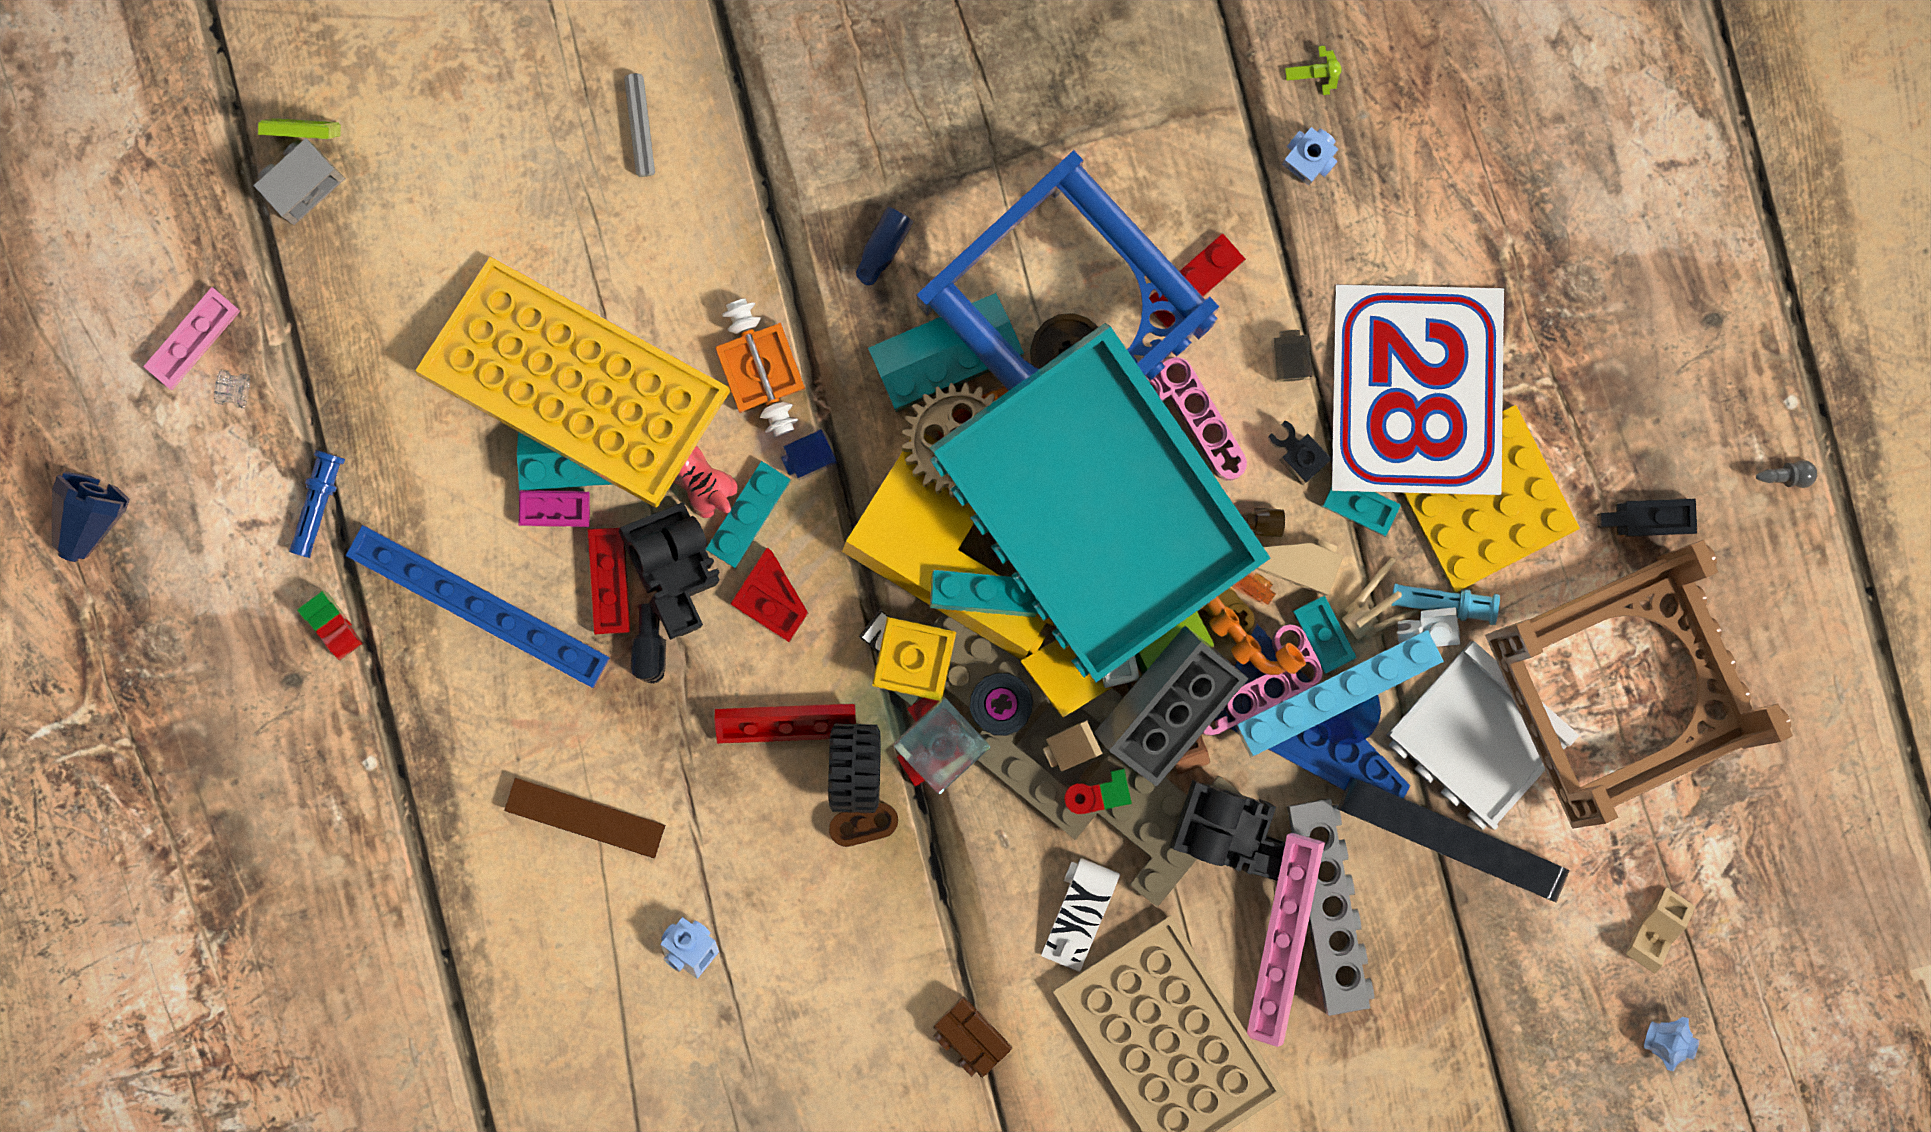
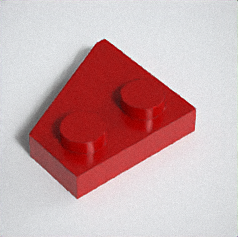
[731,548,809,642]

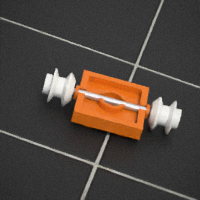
[715,299,805,437]

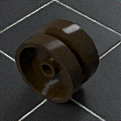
[1030,313,1098,369]

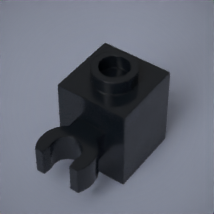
[1268,421,1332,485]

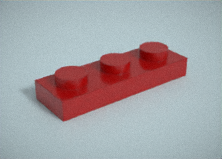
[1149,233,1246,328]
[588,527,630,635]

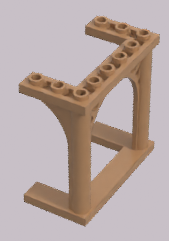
[1485,540,1793,829]

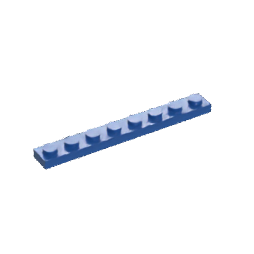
[346,525,610,688]

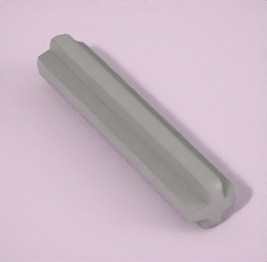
[624,73,655,177]

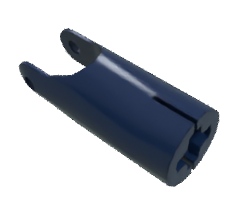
[856,206,914,286]

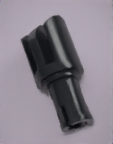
[631,603,666,684]

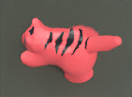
[673,446,738,518]

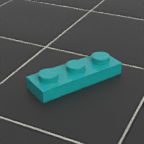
[706,461,791,568]
[930,570,1038,617]

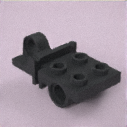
[618,502,720,640]
[1169,780,1285,881]

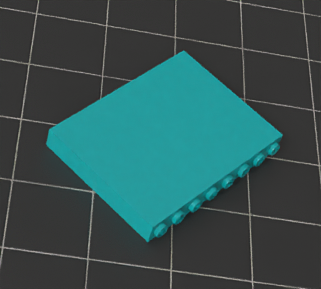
[929,323,1271,682]

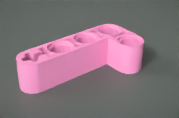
[1146,357,1247,481]
[1202,624,1322,736]

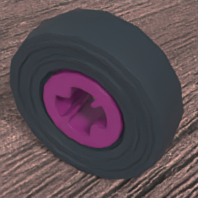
[970,673,1033,736]

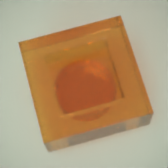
[1237,573,1276,606]

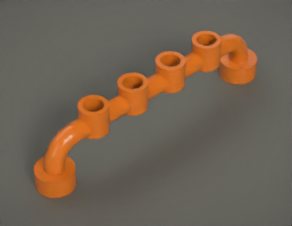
[1200,596,1306,675]

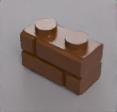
[933,996,1013,1078]

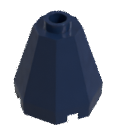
[52,471,130,562]

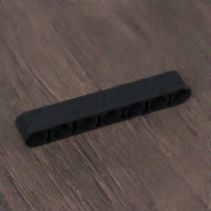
[1337,777,1570,903]

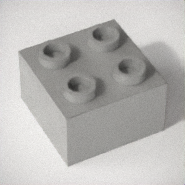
[253,138,345,225]

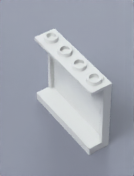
[1386,641,1580,830]

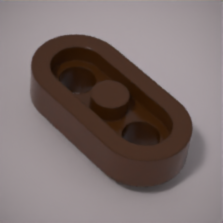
[829,803,899,847]

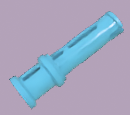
[1391,583,1500,625]

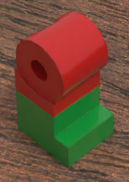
[297,591,363,661]
[1065,768,1132,814]

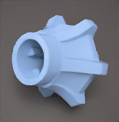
[1644,1017,1700,1071]

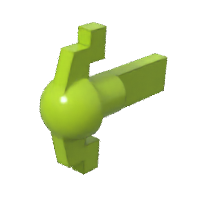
[1285,45,1342,95]

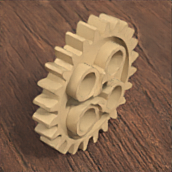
[902,383,995,498]

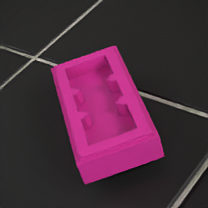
[518,491,590,527]

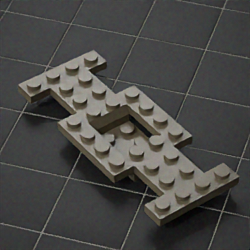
[894,613,1242,907]

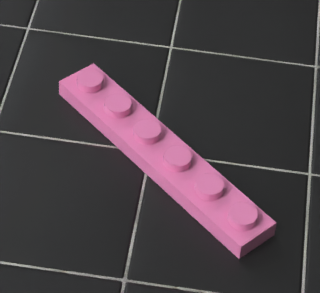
[1247,833,1325,1047]

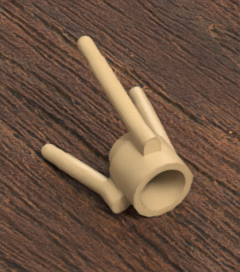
[1341,558,1422,641]

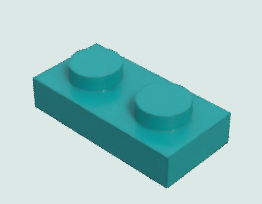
[1322,486,1401,537]
[1292,595,1357,674]

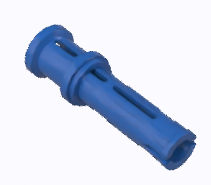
[289,450,345,558]

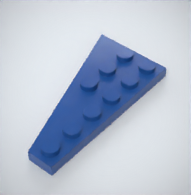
[1214,624,1410,799]

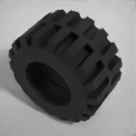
[828,723,881,813]

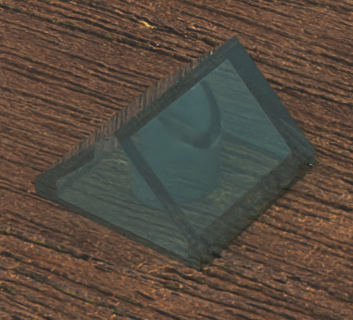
[892,697,991,795]

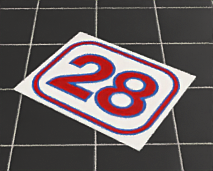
[1332,285,1504,495]

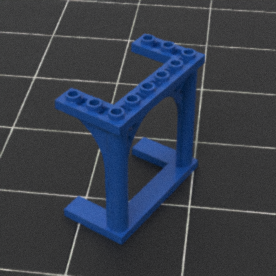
[916,150,1219,391]

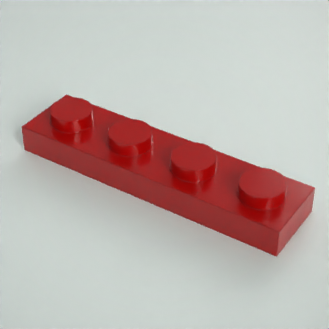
[714,704,857,744]

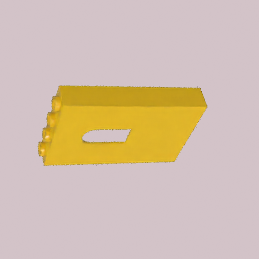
[842,434,1054,660]

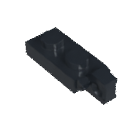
[1597,499,1697,537]

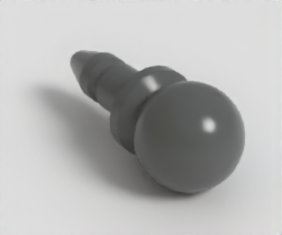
[1756,460,1817,488]

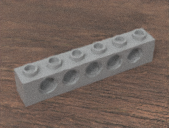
[1287,798,1375,1016]

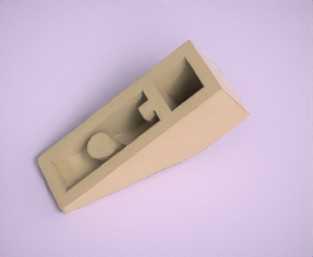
[1257,540,1343,596]
[1043,721,1102,771]

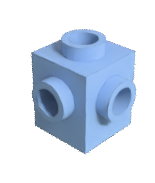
[1282,127,1338,186]
[660,917,719,979]

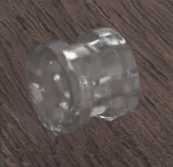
[214,370,250,409]

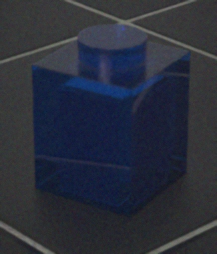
[781,429,837,481]

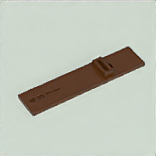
[504,778,666,859]

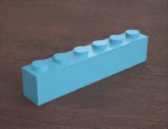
[1235,630,1444,758]

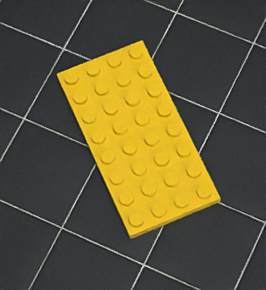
[415,257,730,508]

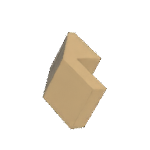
[1626,887,1695,974]

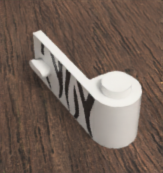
[1041,858,1120,972]

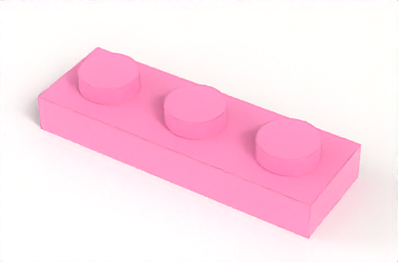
[143,287,240,390]

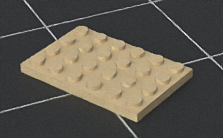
[1053,915,1286,1132]

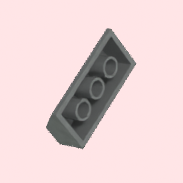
[1094,626,1248,787]

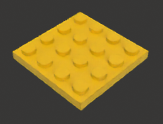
[1403,405,1580,593]

